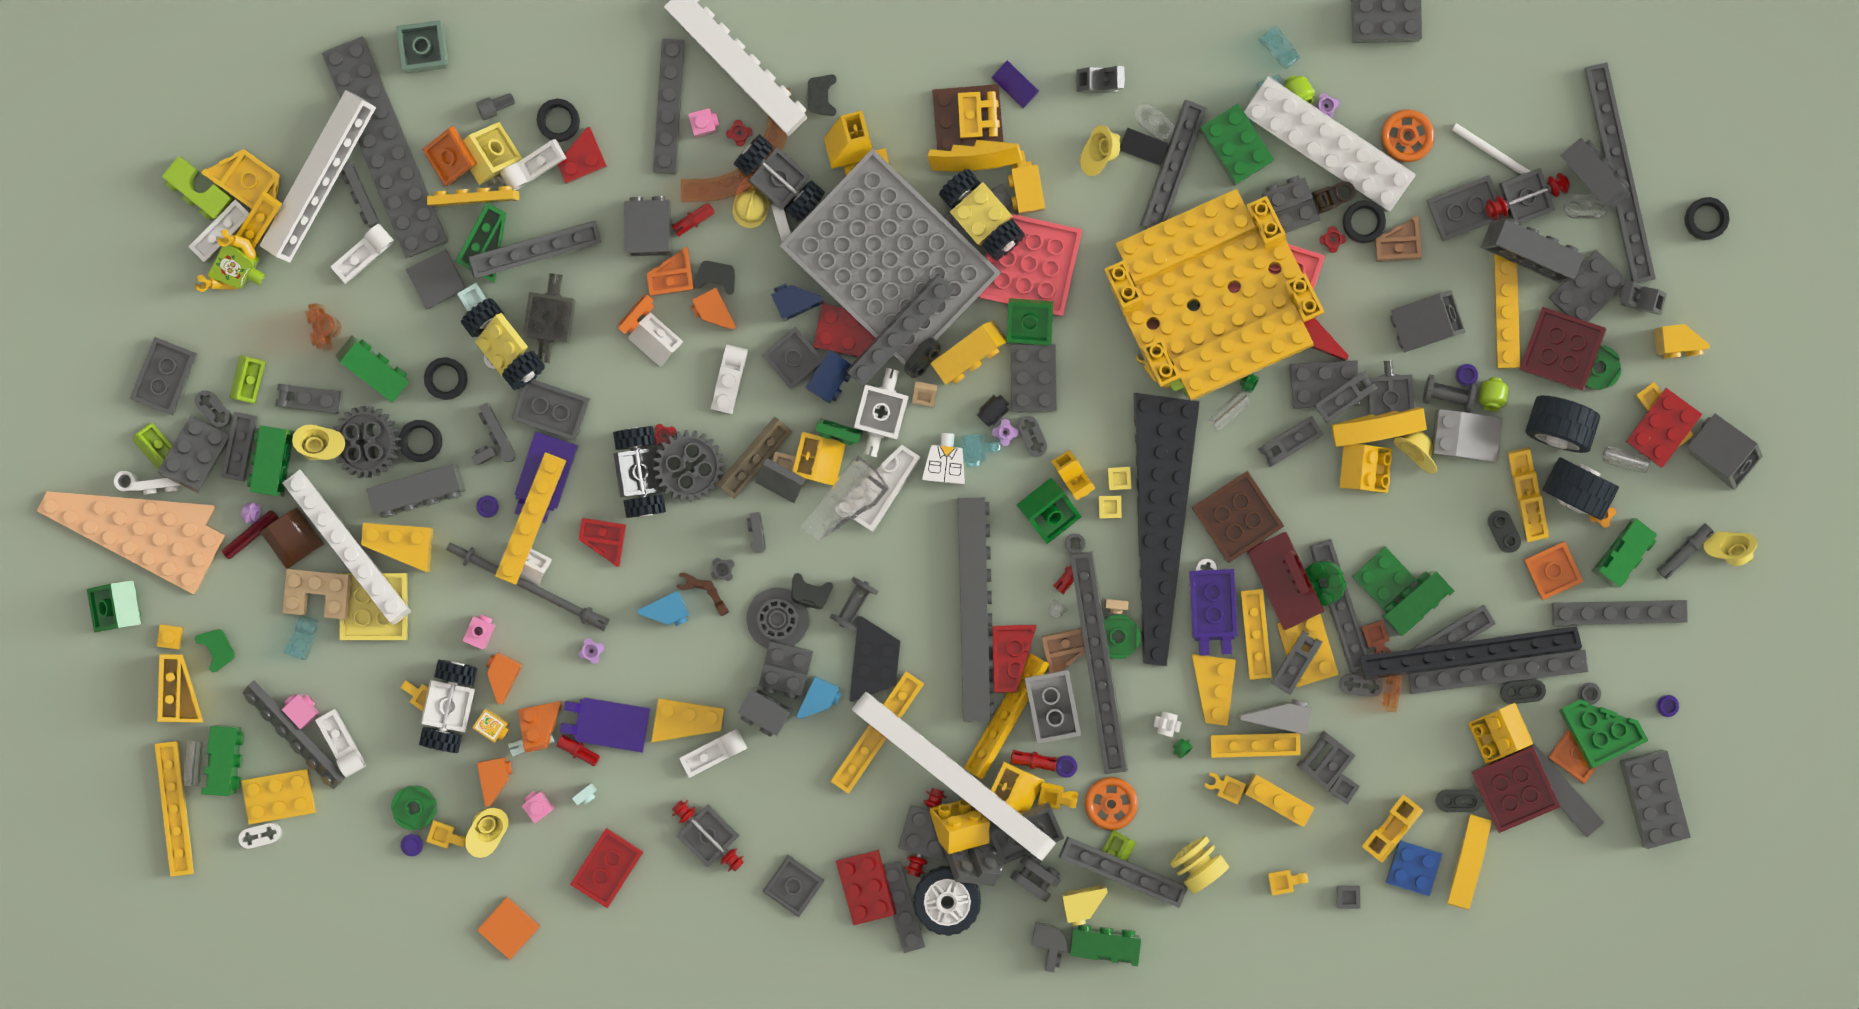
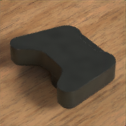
[808,74,837,116]
[694,261,735,295]
[791,573,833,609]

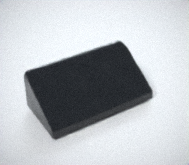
[1120,128,1169,166]

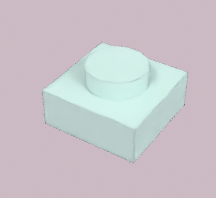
[457,282,486,312]
[572,783,597,805]

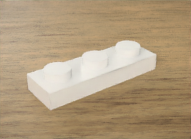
[188,200,249,263]

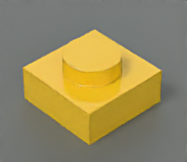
[157,624,184,650]

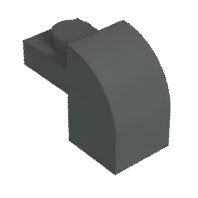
[1077,66,1125,93]
[1620,280,1667,315]
[1031,921,1067,972]

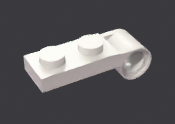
[499,139,567,190]
[331,224,394,284]
[711,344,748,414]
[114,471,182,495]
[315,709,366,777]
[679,728,747,778]

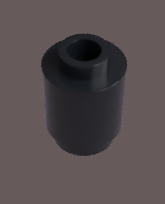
[977,394,1009,427]

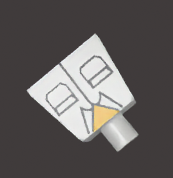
[922,433,965,484]

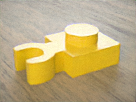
[1204,773,1247,805]

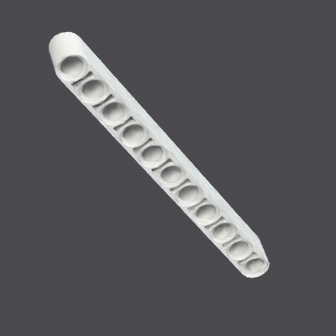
[852,691,1056,861]

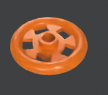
[1381,109,1434,162]
[1085,777,1138,830]

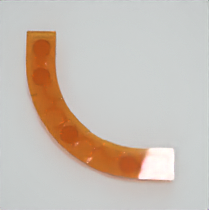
[681,88,791,202]

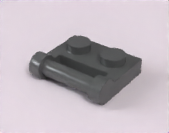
[747,512,766,553]
[1296,730,1356,790]

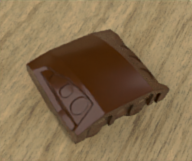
[260,508,324,569]

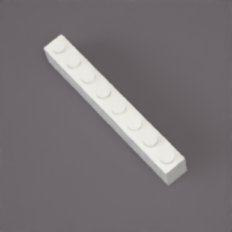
[664,0,807,137]
[259,90,376,263]
[282,470,412,625]

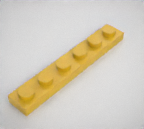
[1493,254,1520,368]
[495,452,567,585]
[964,653,1049,780]
[830,671,924,794]
[155,741,194,877]

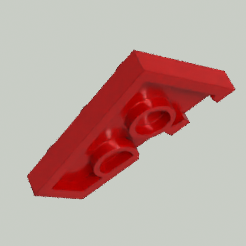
[992,625,1037,693]

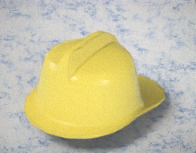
[1080,125,1121,176]
[732,176,771,228]
[292,424,345,461]
[1393,431,1437,474]
[1703,532,1757,566]
[465,808,508,858]

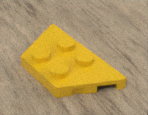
[201,149,281,223]

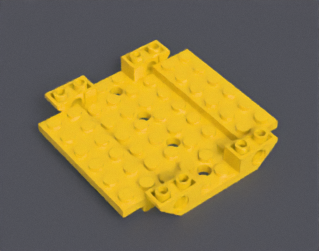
[1104,189,1325,401]

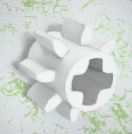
[1153,711,1182,737]

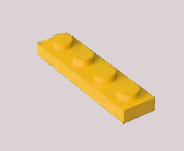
[427,186,520,207]
[1240,589,1272,680]
[1210,733,1301,758]

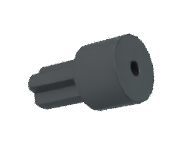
[476,93,515,121]

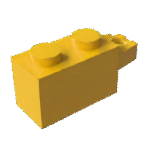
[1008,150,1045,215]

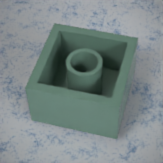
[396,20,450,74]

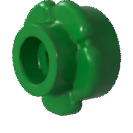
[1239,373,1259,393]
[1173,738,1193,759]

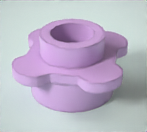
[1314,93,1339,118]
[992,419,1019,446]
[241,502,261,525]
[579,638,604,664]

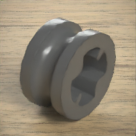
[1065,534,1085,553]

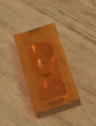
[1382,675,1403,713]

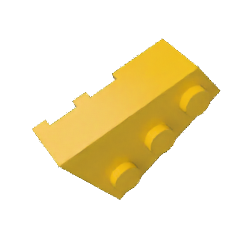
[930,320,1007,385]
[361,523,433,572]
[157,654,204,723]

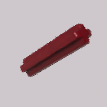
[222,510,279,559]

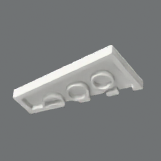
[835,445,921,532]

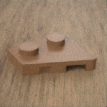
[1375,216,1422,262]
[1041,628,1085,673]

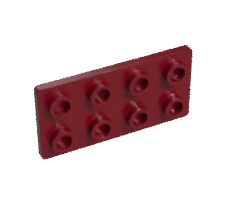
[1247,532,1324,630]

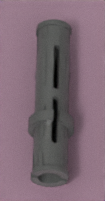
[1657,523,1715,580]

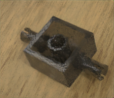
[523,273,576,363]

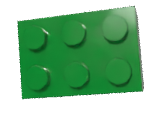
[1199,103,1274,186]
[247,425,294,497]

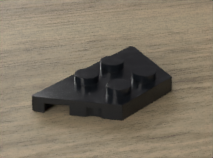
[849,616,900,702]

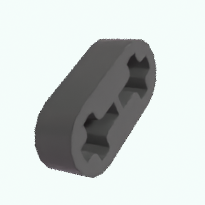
[195,390,232,427]
[1018,416,1047,457]
[1339,674,1383,697]

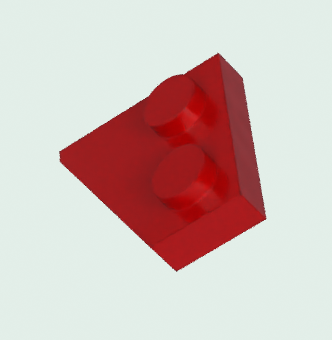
[558,127,607,184]
[578,518,626,567]

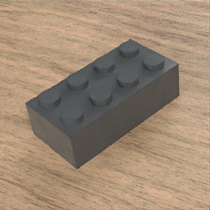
[1480,218,1584,283]
[366,464,466,518]
[1620,750,1691,849]

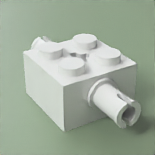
[854,368,909,457]

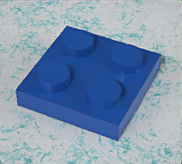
[1386,840,1442,896]

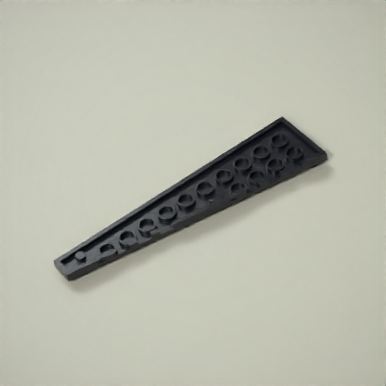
[1133,393,1200,666]

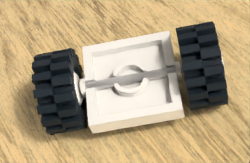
[419,659,477,753]

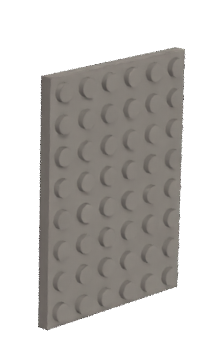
[779,149,1001,366]

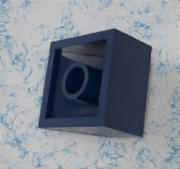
[771,284,824,321]
[805,350,852,404]

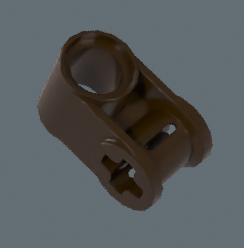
[1311,181,1355,214]

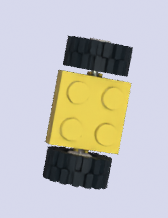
[939,169,1025,260]
[461,298,545,390]

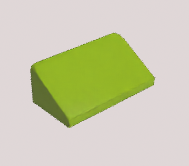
[229,355,266,404]
[132,422,173,470]
[1102,830,1136,881]

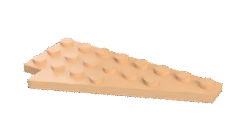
[37,491,226,594]

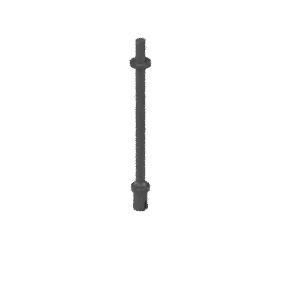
[446,542,610,632]

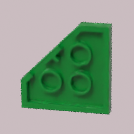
[1559,699,1648,770]

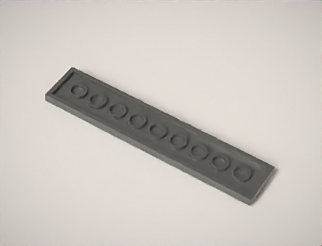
[322,36,448,259]

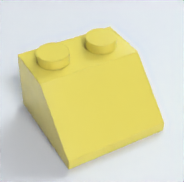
[463,122,523,185]
[1061,884,1108,926]

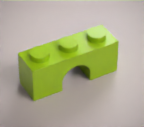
[162,156,234,220]

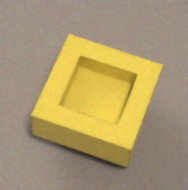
[1108,467,1132,490]
[1099,496,1122,519]

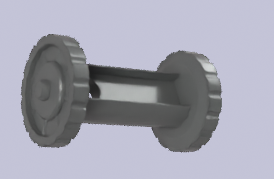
[1423,374,1476,413]
[830,576,879,632]

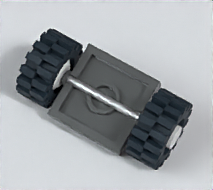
[734,134,825,222]
[613,426,666,518]

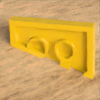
[1191,654,1236,726]
[651,698,725,742]

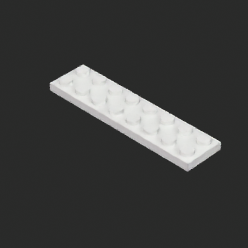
[1244,76,1416,212]

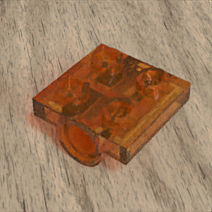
[306,303,342,351]

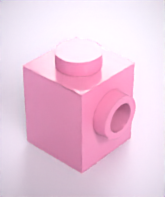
[688,108,719,138]
[463,614,496,650]
[282,694,320,729]
[522,791,555,823]

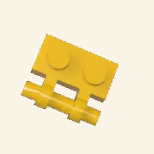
[958,91,1000,138]

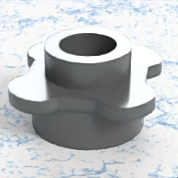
[711,558,735,581]

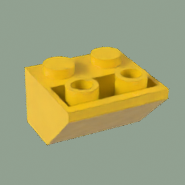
[824,110,873,169]
[1654,324,1710,359]
[792,432,846,486]
[1339,444,1392,493]
[1468,703,1533,764]
[990,761,1044,814]
[930,799,990,854]

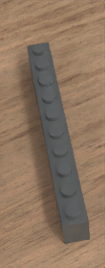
[958,497,994,721]

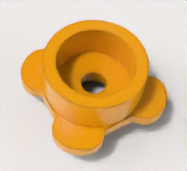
[1590,507,1616,528]

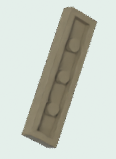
[717,417,792,499]

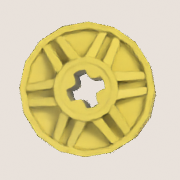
[1169,836,1229,894]

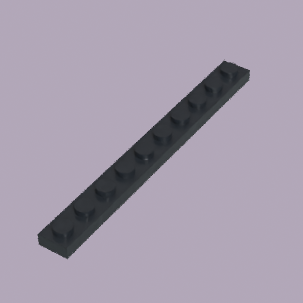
[1359,626,1582,680]

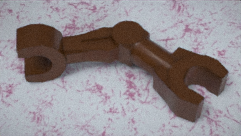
[677,573,729,616]

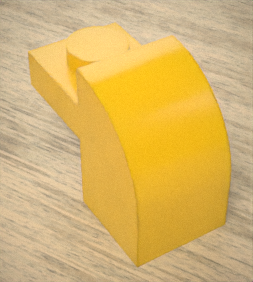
[1051,449,1095,500]

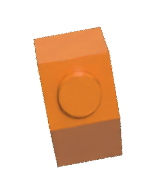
[691,288,737,330]
[486,652,523,705]
[477,757,512,807]

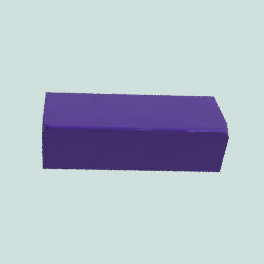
[991,60,1039,108]

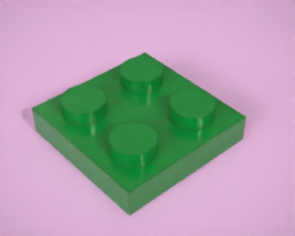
[1007,298,1054,346]
[815,418,863,446]
[1352,546,1415,609]

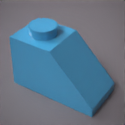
[637,591,690,627]
[796,676,842,719]

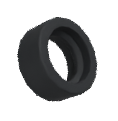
[536,98,580,142]
[1684,197,1730,240]
[1342,200,1386,243]
[424,357,468,400]
[399,420,442,462]

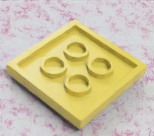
[340,573,408,640]

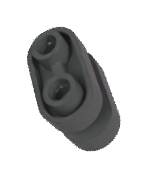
[1010,854,1061,902]

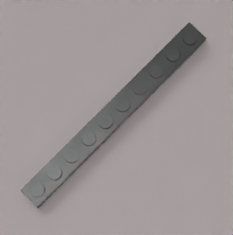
[1584,62,1656,283]
[1070,551,1128,774]

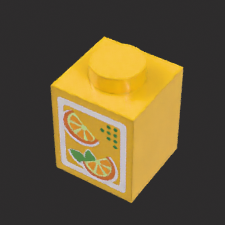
[472,709,509,743]

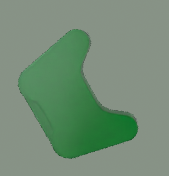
[195,629,235,672]

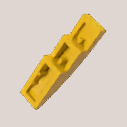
[927,140,1023,172]
[1331,407,1427,447]
[1507,447,1549,542]
[1447,814,1492,910]

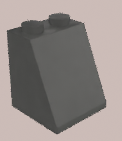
[624,196,672,256]
[1390,290,1465,352]
[1687,413,1763,490]

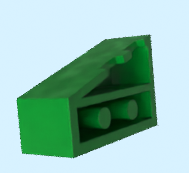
[454,203,506,283]
[336,335,409,403]
[1592,518,1657,588]
[1382,571,1455,636]
[201,725,244,796]
[1069,924,1141,966]

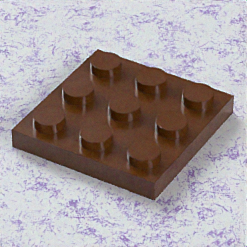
[932,84,1004,151]
[1191,471,1284,563]

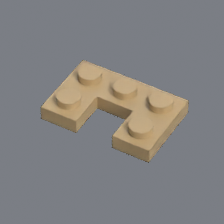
[282,569,352,619]

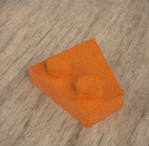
[647,247,694,296]
[518,701,562,753]

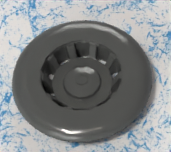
[747,588,809,648]

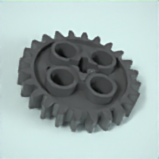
[333,406,401,478]
[652,430,725,502]

